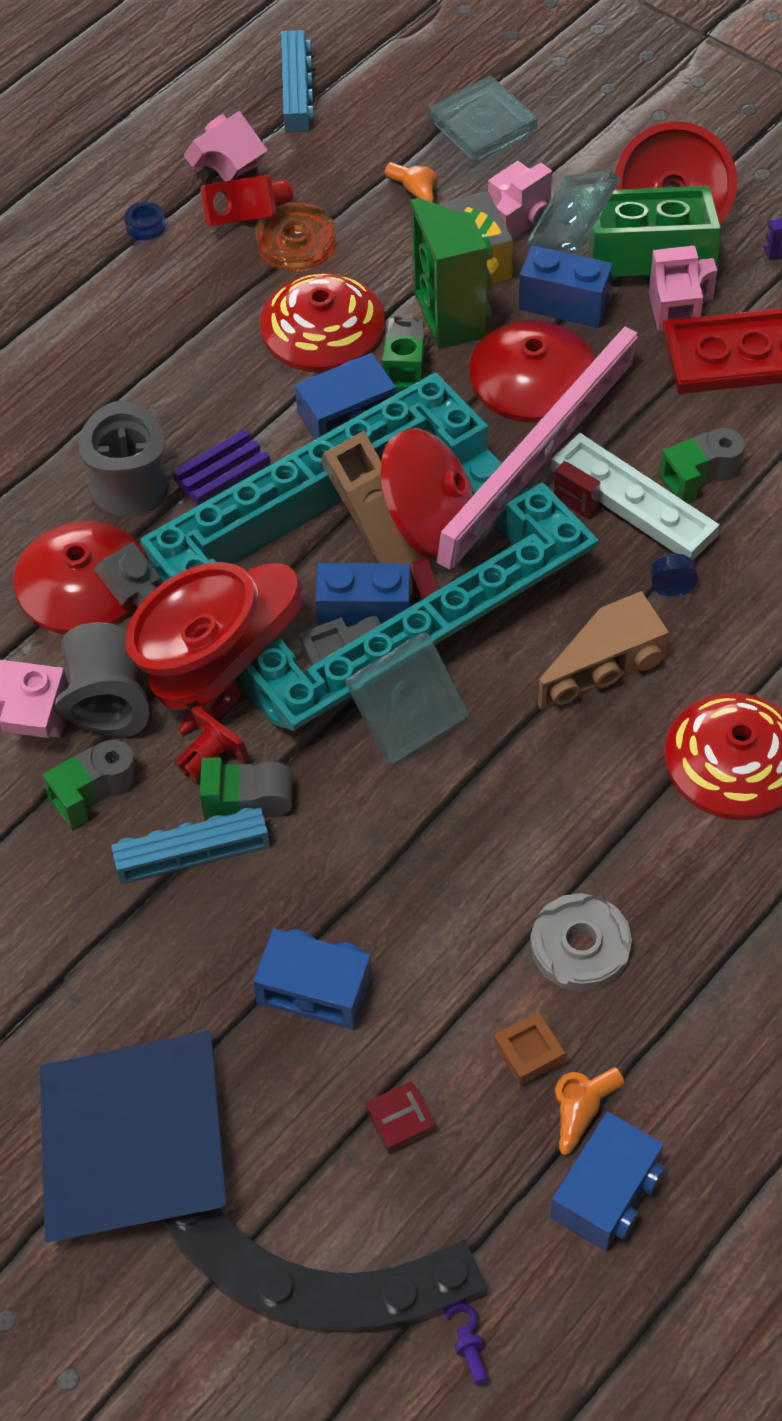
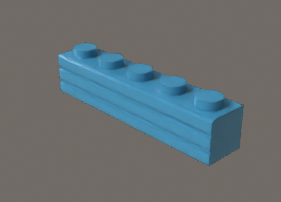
[281,30,314,133]
[111,807,270,885]

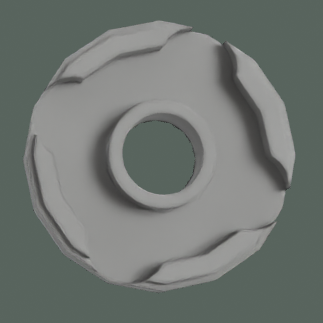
[530,893,632,992]

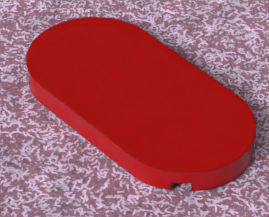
[149,563,304,710]

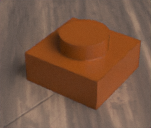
[494,1011,566,1085]

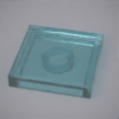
[428,75,538,162]
[526,171,621,251]
[344,633,469,764]

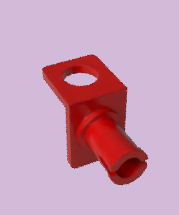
[200,175,293,227]
[174,680,250,782]

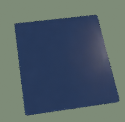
[40,1031,226,1242]

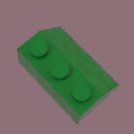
[586,186,721,279]
[411,198,492,350]

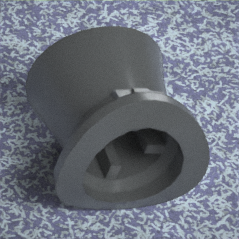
[79,401,169,517]
[54,623,149,737]

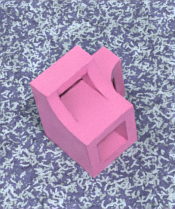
[184,111,268,181]
[488,161,552,240]
[649,245,717,331]
[0,660,69,738]

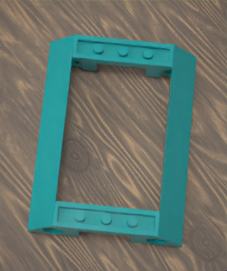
[140,372,599,731]

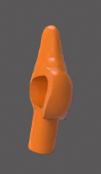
[385,162,438,203]
[554,1067,625,1155]

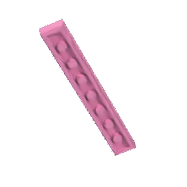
[437,326,638,570]

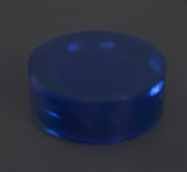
[124,201,166,241]
[650,554,698,597]

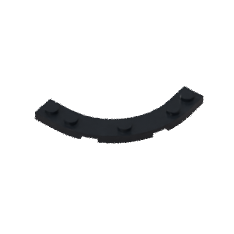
[162,1208,487,1333]

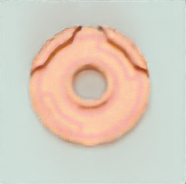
[255,202,336,271]

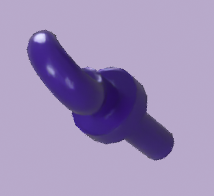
[445,1303,488,1386]

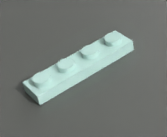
[551,433,720,563]

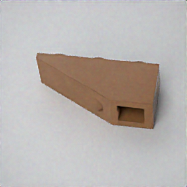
[321,431,426,566]
[538,591,669,710]

